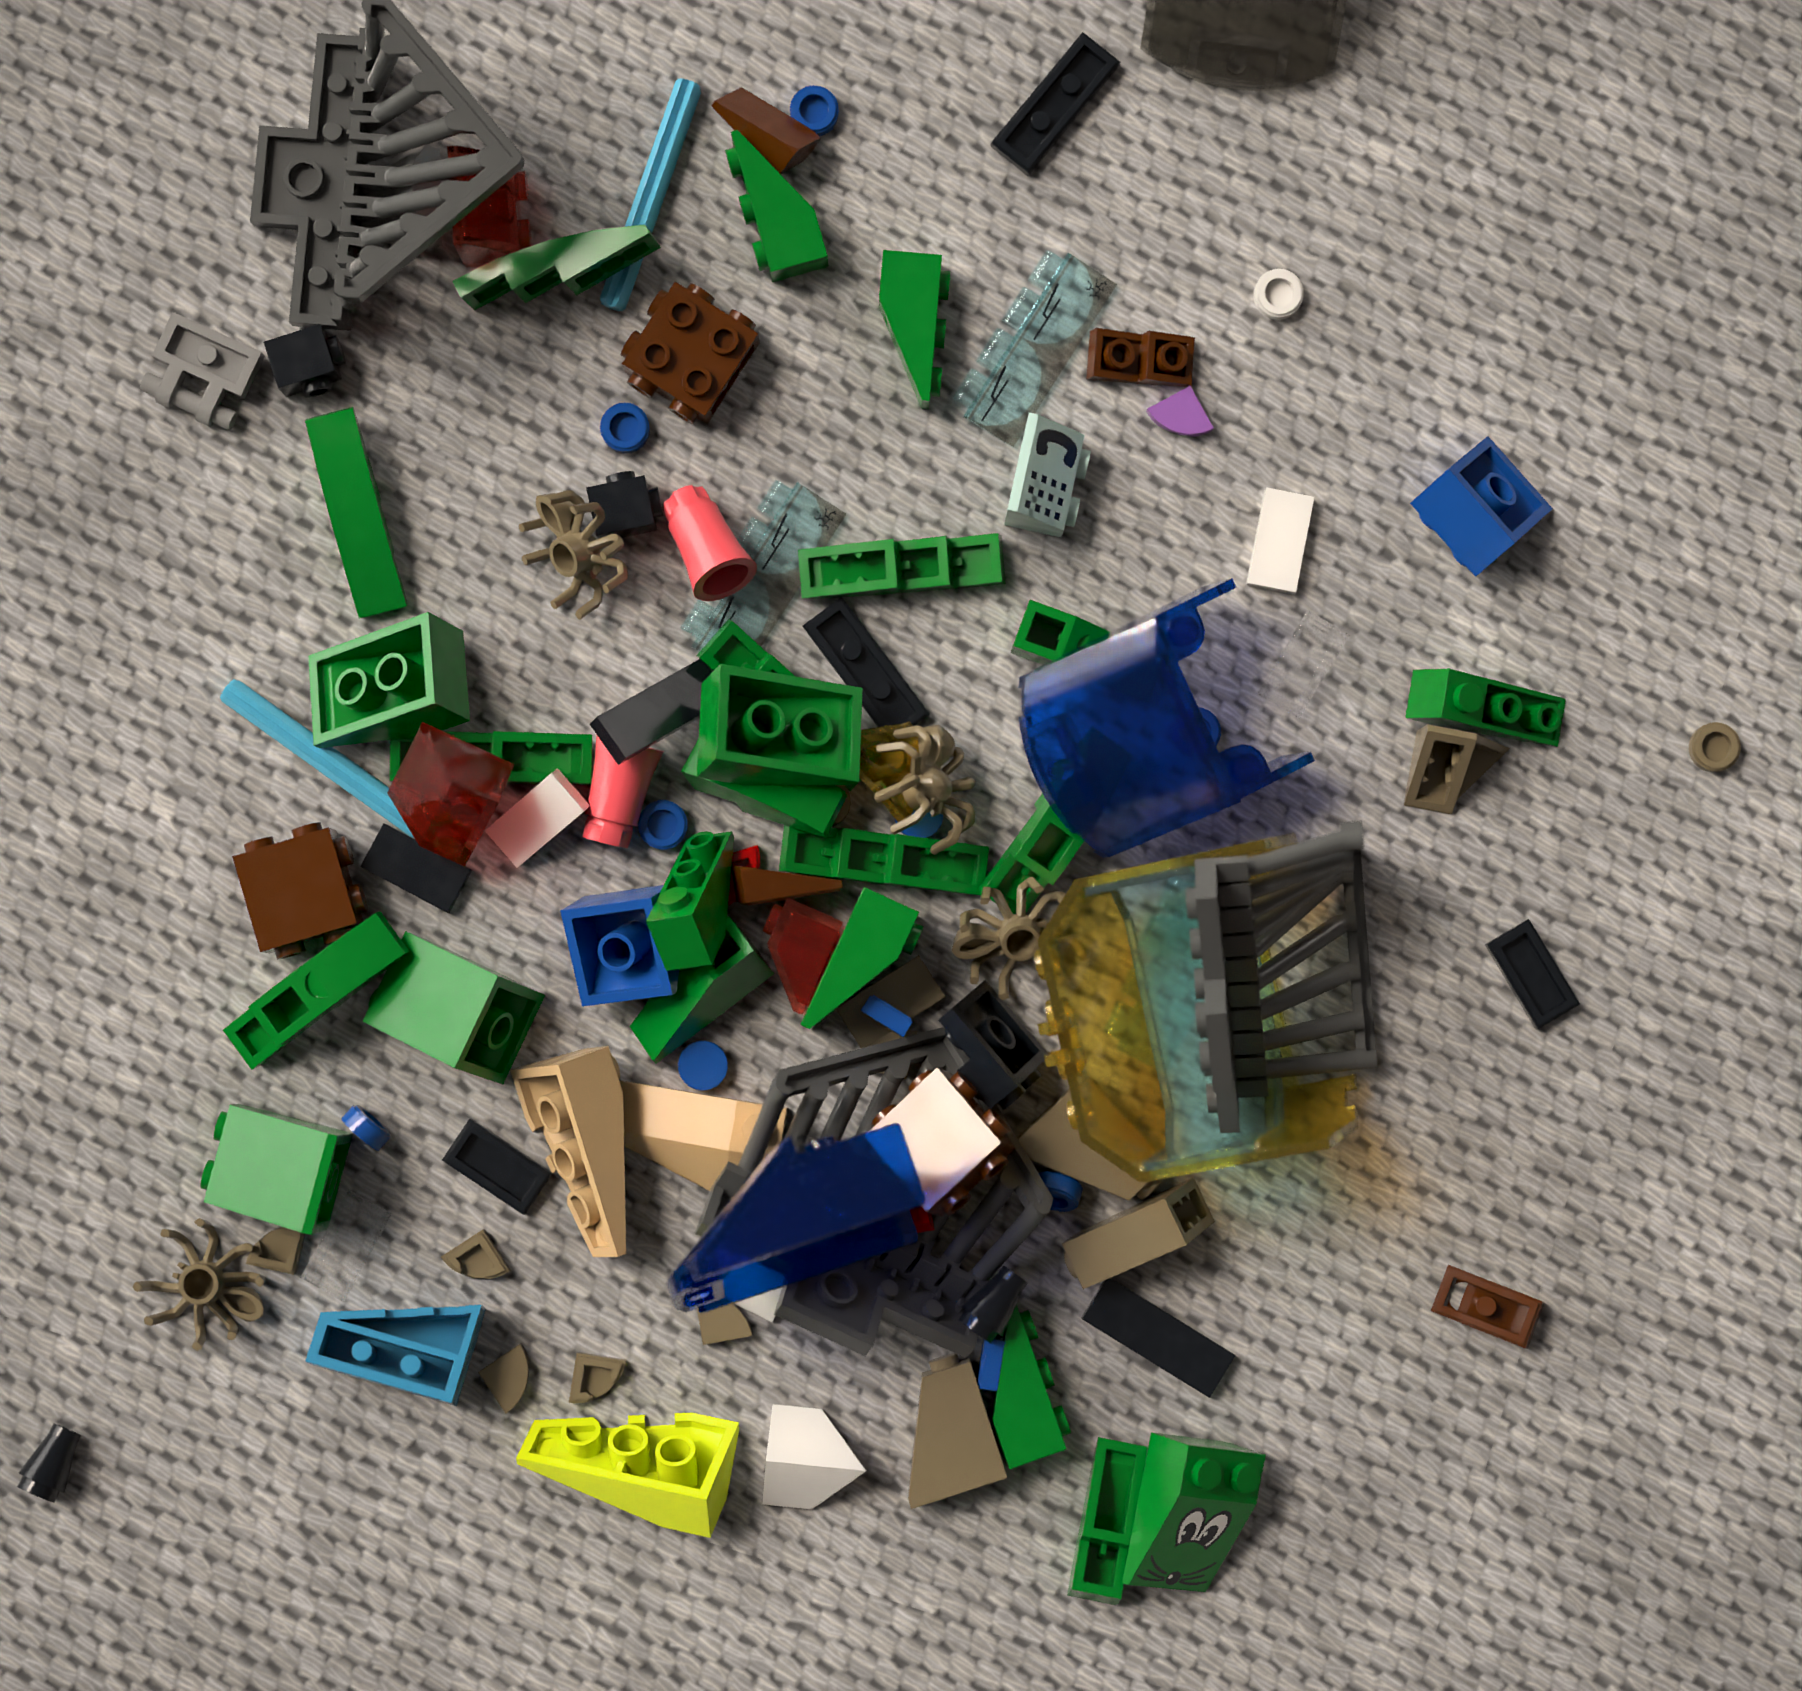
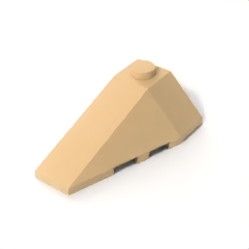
[510,1046,626,1257]
[619,1080,788,1191]

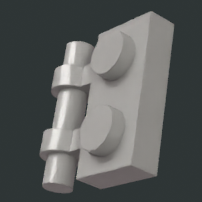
[140,312,265,430]

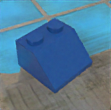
[1410,436,1553,577]
[560,885,679,1007]

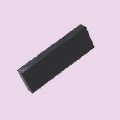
[990,32,1121,176]
[802,597,930,743]
[590,659,712,765]
[1081,1278,1235,1398]

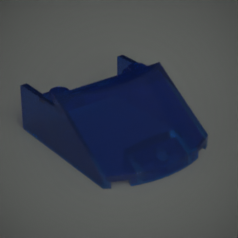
[1018,578,1315,858]
[667,1123,926,1313]

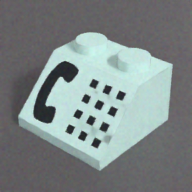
[1004,413,1091,537]

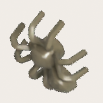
[518,490,629,620]
[874,725,976,855]
[951,877,1082,1000]
[133,1218,266,1351]

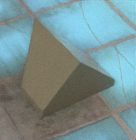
[1404,724,1510,814]

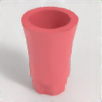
[662,485,757,601]
[583,734,664,848]

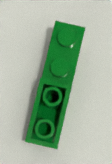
[978,726,1133,914]
[223,911,409,1070]

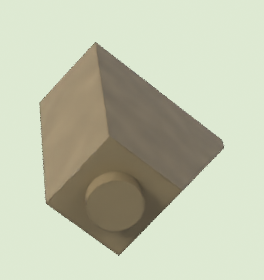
[1017,1078,1165,1201]
[1062,1177,1215,1289]
[908,1353,1007,1509]

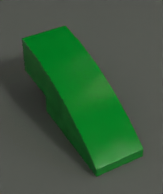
[681,738,848,838]
[1067,1437,1147,1605]

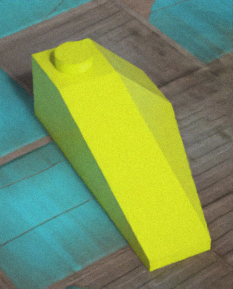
[516,1412,739,1538]

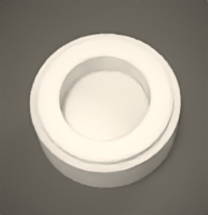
[1253,269,1304,320]

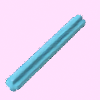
[600,78,701,311]
[220,679,431,838]

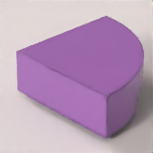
[1146,386,1214,437]

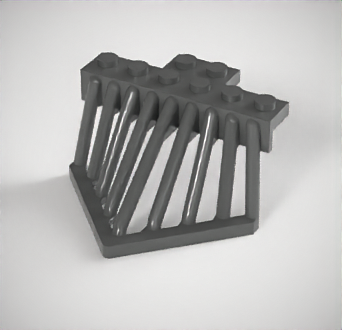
[250,0,525,331]
[1185,821,1378,1134]
[695,1027,1053,1358]

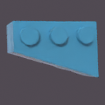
[305,1305,486,1406]

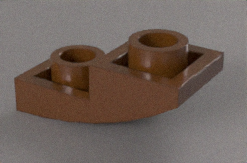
[1086,328,1195,387]

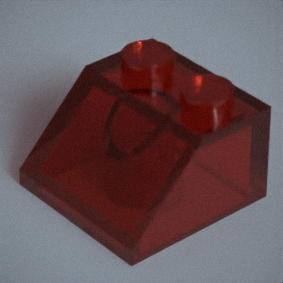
[447,145,532,267]
[387,722,514,867]
[763,898,844,1016]

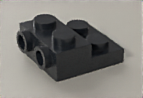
[938,980,1049,1110]

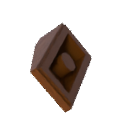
[711,87,821,174]
[732,866,843,905]
[1431,1265,1545,1349]

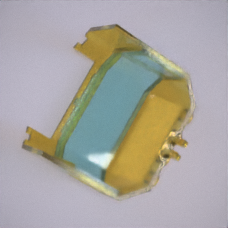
[1035,833,1358,1183]

